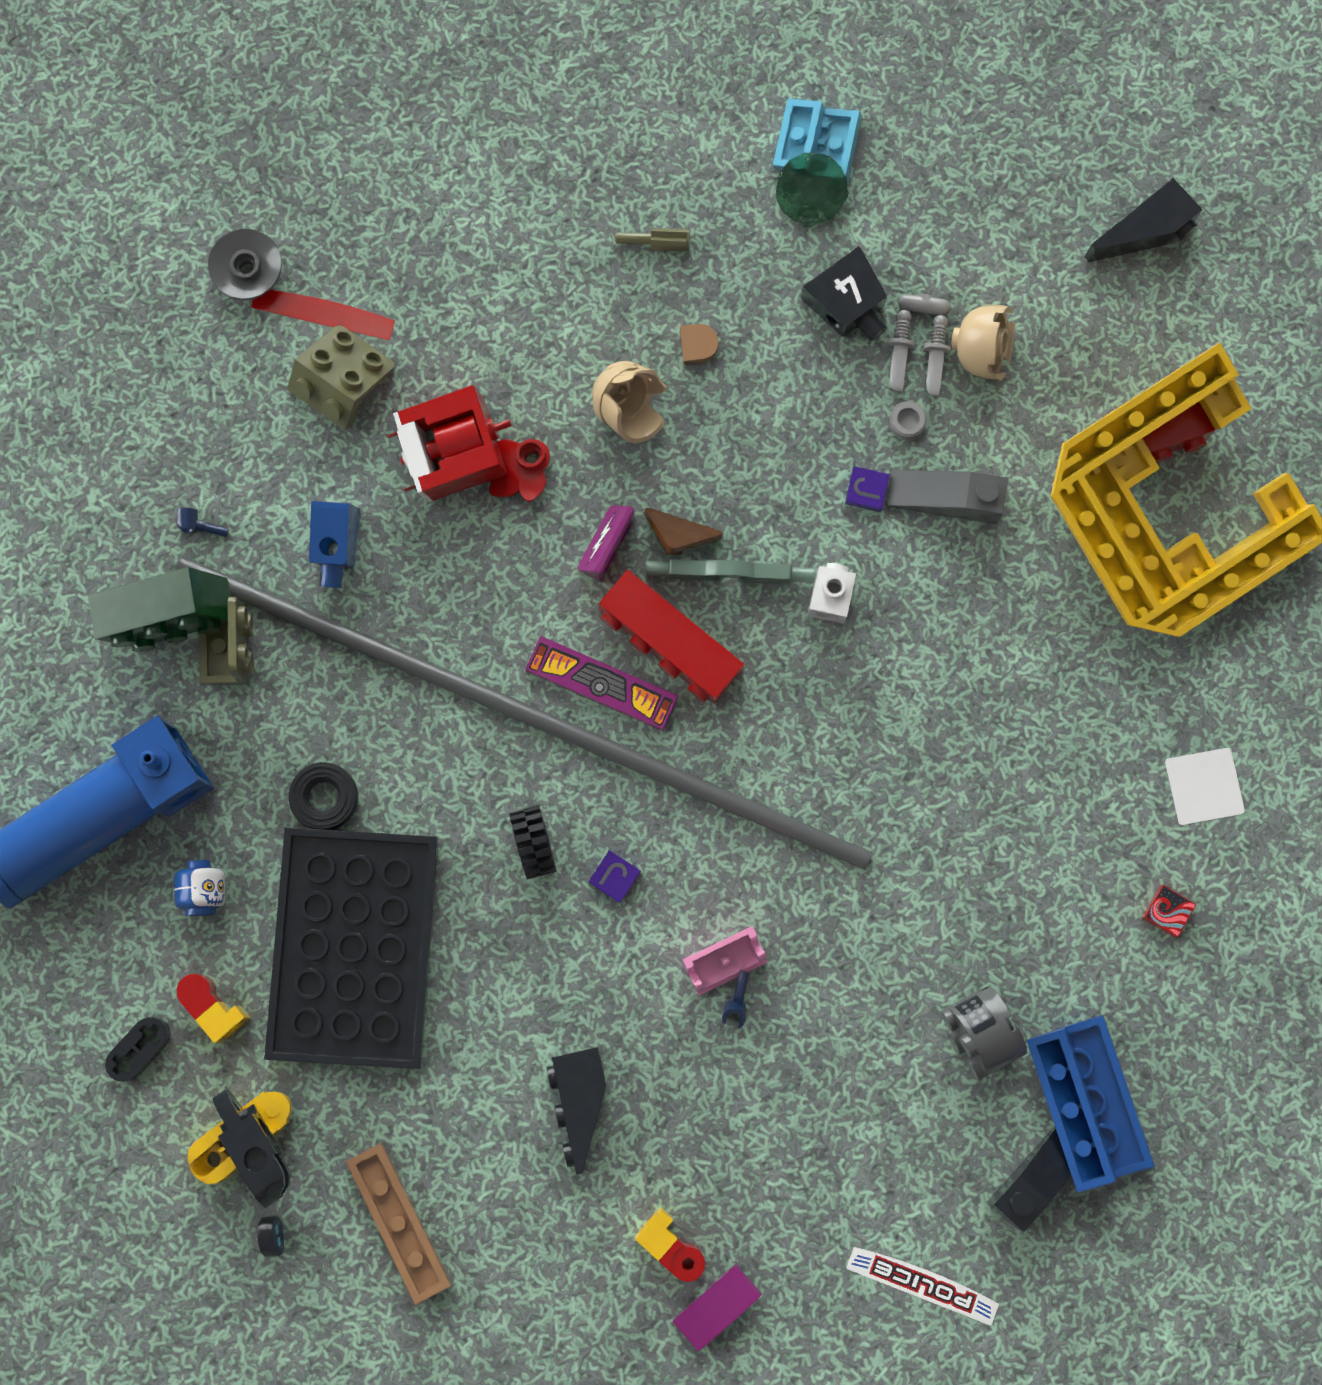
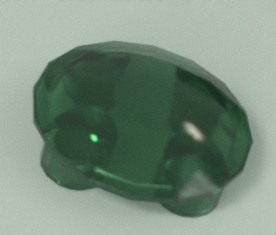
[776,152,848,227]

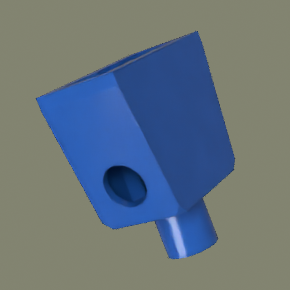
[309,501,360,588]

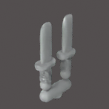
[887,294,951,396]

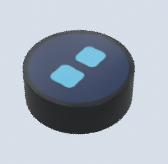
[257,1215,284,1257]

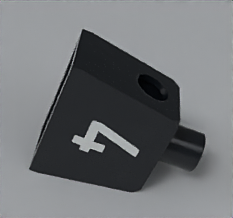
[801,246,887,342]

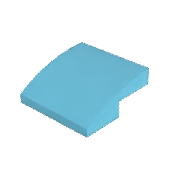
[773,99,862,184]

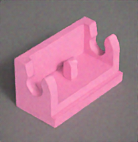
[682,926,768,996]

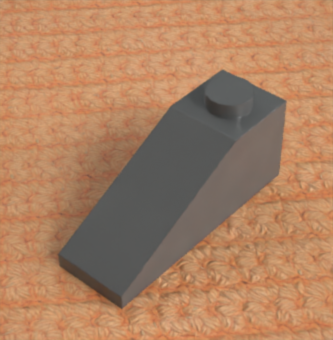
[887,470,1008,524]

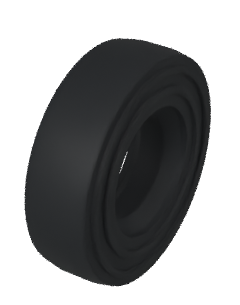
[288,762,358,830]

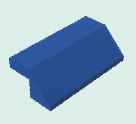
[1026,1015,1155,1193]

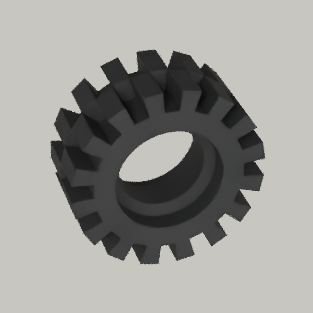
[509,805,557,880]

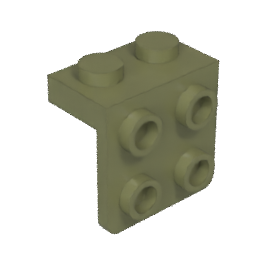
[287,325,394,431]
[199,597,254,686]

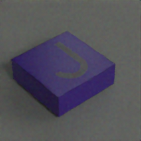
[845,466,890,512]
[588,850,641,903]

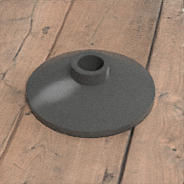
[208,229,282,300]

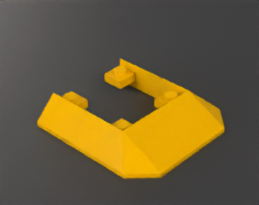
[1050,343,1322,637]

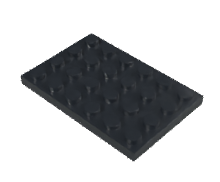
[264,827,439,1069]

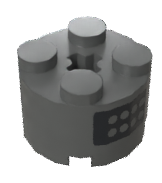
[940,987,1027,1081]

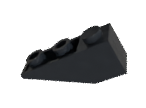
[546,1047,607,1175]

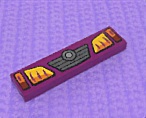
[525,636,678,731]

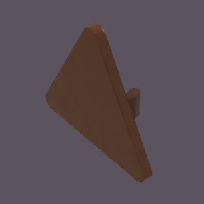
[644,508,723,555]

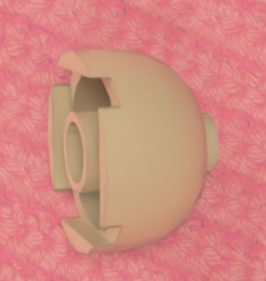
[952,305,1015,381]

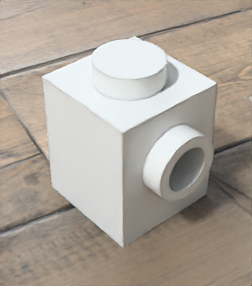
[807,563,856,624]

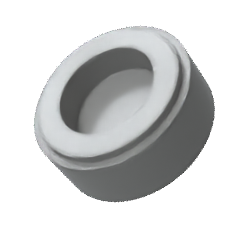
[889,401,927,440]

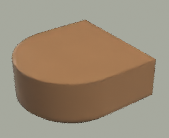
[680,324,718,365]

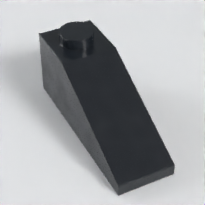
[1084,178,1202,262]
[987,1126,1071,1233]

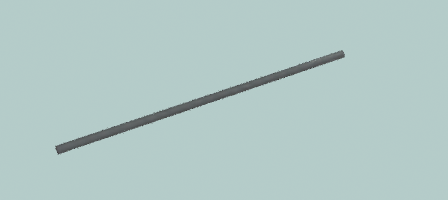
[176,557,872,870]

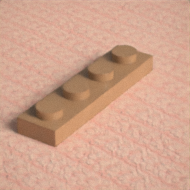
[345,1143,452,1305]

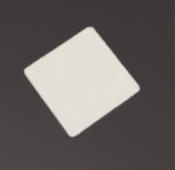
[1165,748,1245,825]

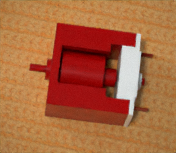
[386,384,512,502]

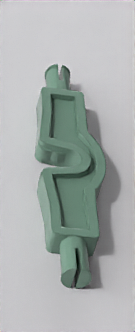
[646,559,815,584]

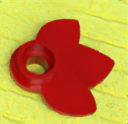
[489,439,551,502]

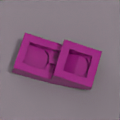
[673,1264,762,1352]

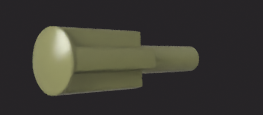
[615,228,690,251]

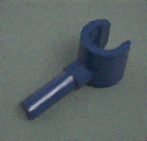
[177,508,229,538]
[722,970,750,1028]

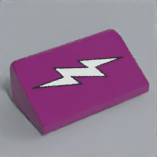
[577,505,635,581]

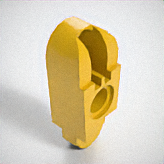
[187,1091,293,1184]

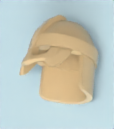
[592,361,667,443]

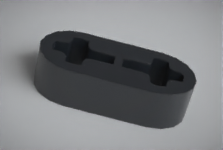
[105,1017,171,1082]

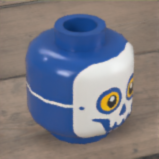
[174,860,225,916]

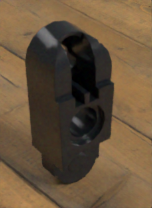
[212,1089,291,1208]

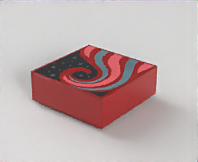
[1142,885,1196,938]

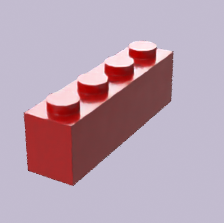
[599,569,744,704]

